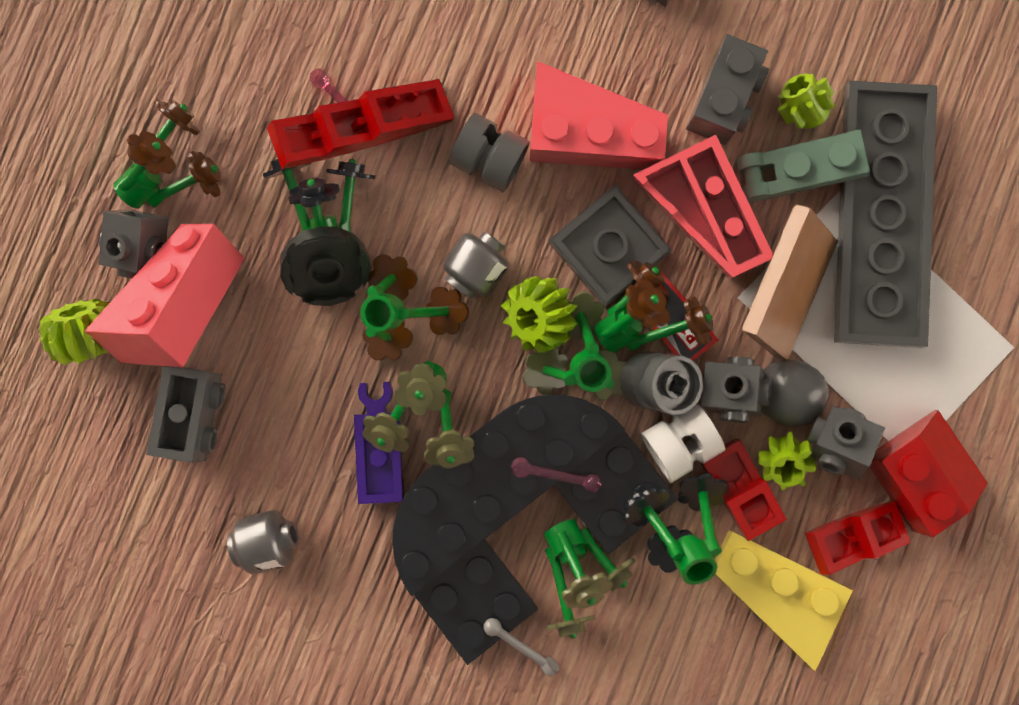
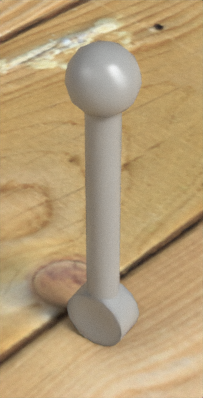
[484,618,559,677]

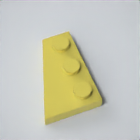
[715,530,853,671]

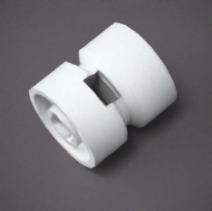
[641,403,725,483]

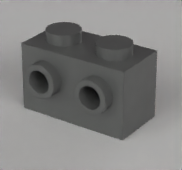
[686,34,769,145]
[146,366,226,463]

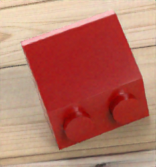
[870,410,988,538]

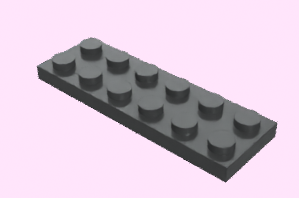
[834,81,937,348]

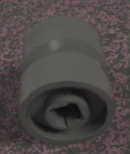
[449,113,530,193]
[620,351,703,415]

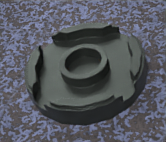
[280,226,371,306]

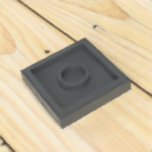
[549,184,672,308]

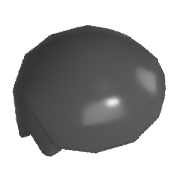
[761,359,829,428]

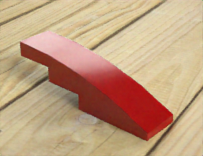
[267,79,455,169]

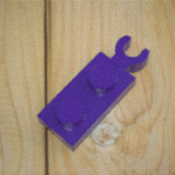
[354,381,404,504]

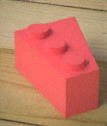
[529,61,668,170]
[633,135,773,280]
[85,224,245,368]

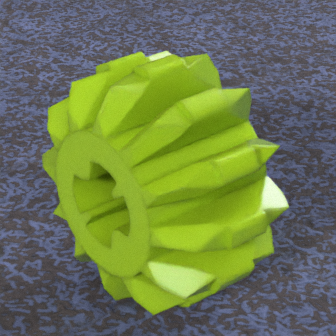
[501,276,579,353]
[39,298,110,365]

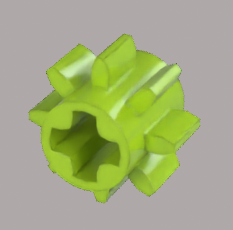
[778,74,835,129]
[758,432,816,490]

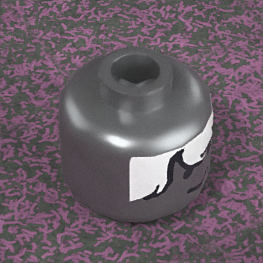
[443,231,509,299]
[227,510,299,575]

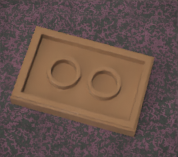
[742,205,838,360]

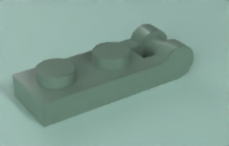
[736,129,870,202]

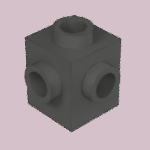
[99,210,169,278]
[701,357,772,423]
[807,406,885,481]

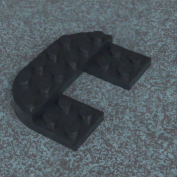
[393,395,678,665]

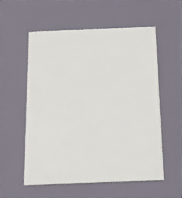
[738,191,1014,441]

